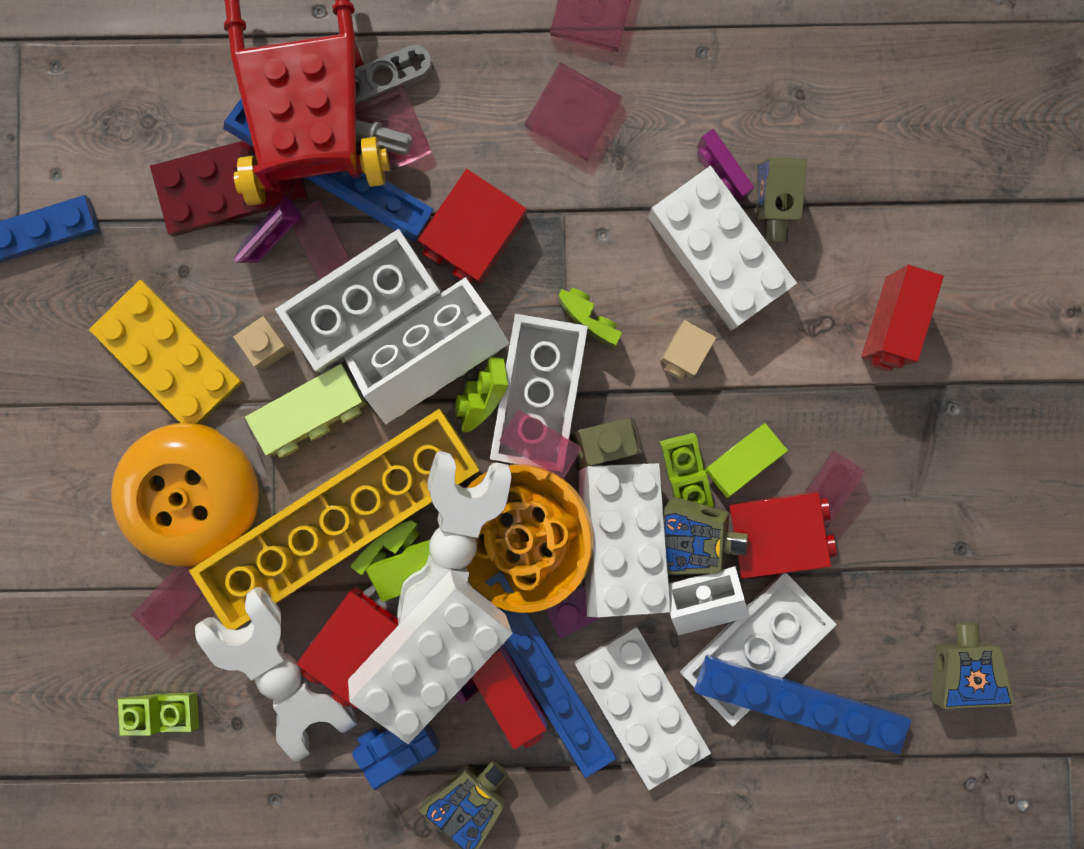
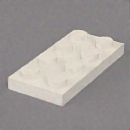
[680,573,837,727]
[575,626,711,790]

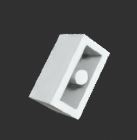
[668,567,749,635]

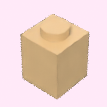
[233,316,293,370]
[660,320,716,380]

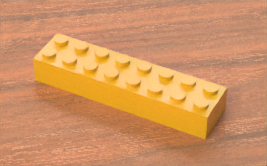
[189,409,482,630]

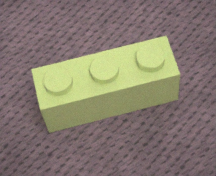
[245,364,367,458]

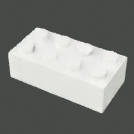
[648,165,797,331]
[275,229,441,374]
[344,277,510,424]
[490,314,588,472]
[578,463,670,617]
[348,570,513,744]

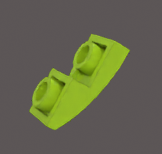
[558,288,622,349]
[455,357,508,432]
[704,423,788,498]
[659,433,714,507]
[350,519,421,575]
[366,540,431,602]
[118,692,199,736]

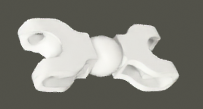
[397,451,511,624]
[195,587,357,762]

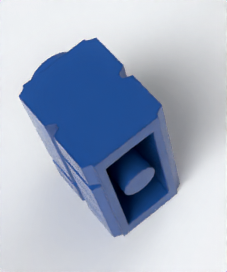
[352,724,440,790]

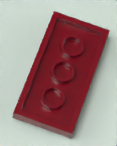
[150,141,309,237]

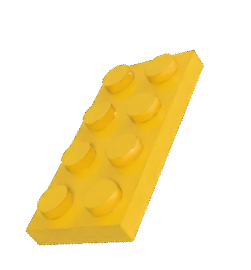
[89,280,243,424]

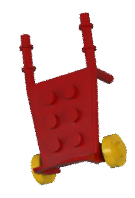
[223,0,390,206]

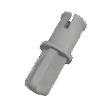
[356,119,412,156]

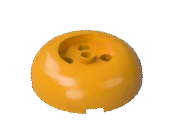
[111,423,259,567]
[467,464,594,613]

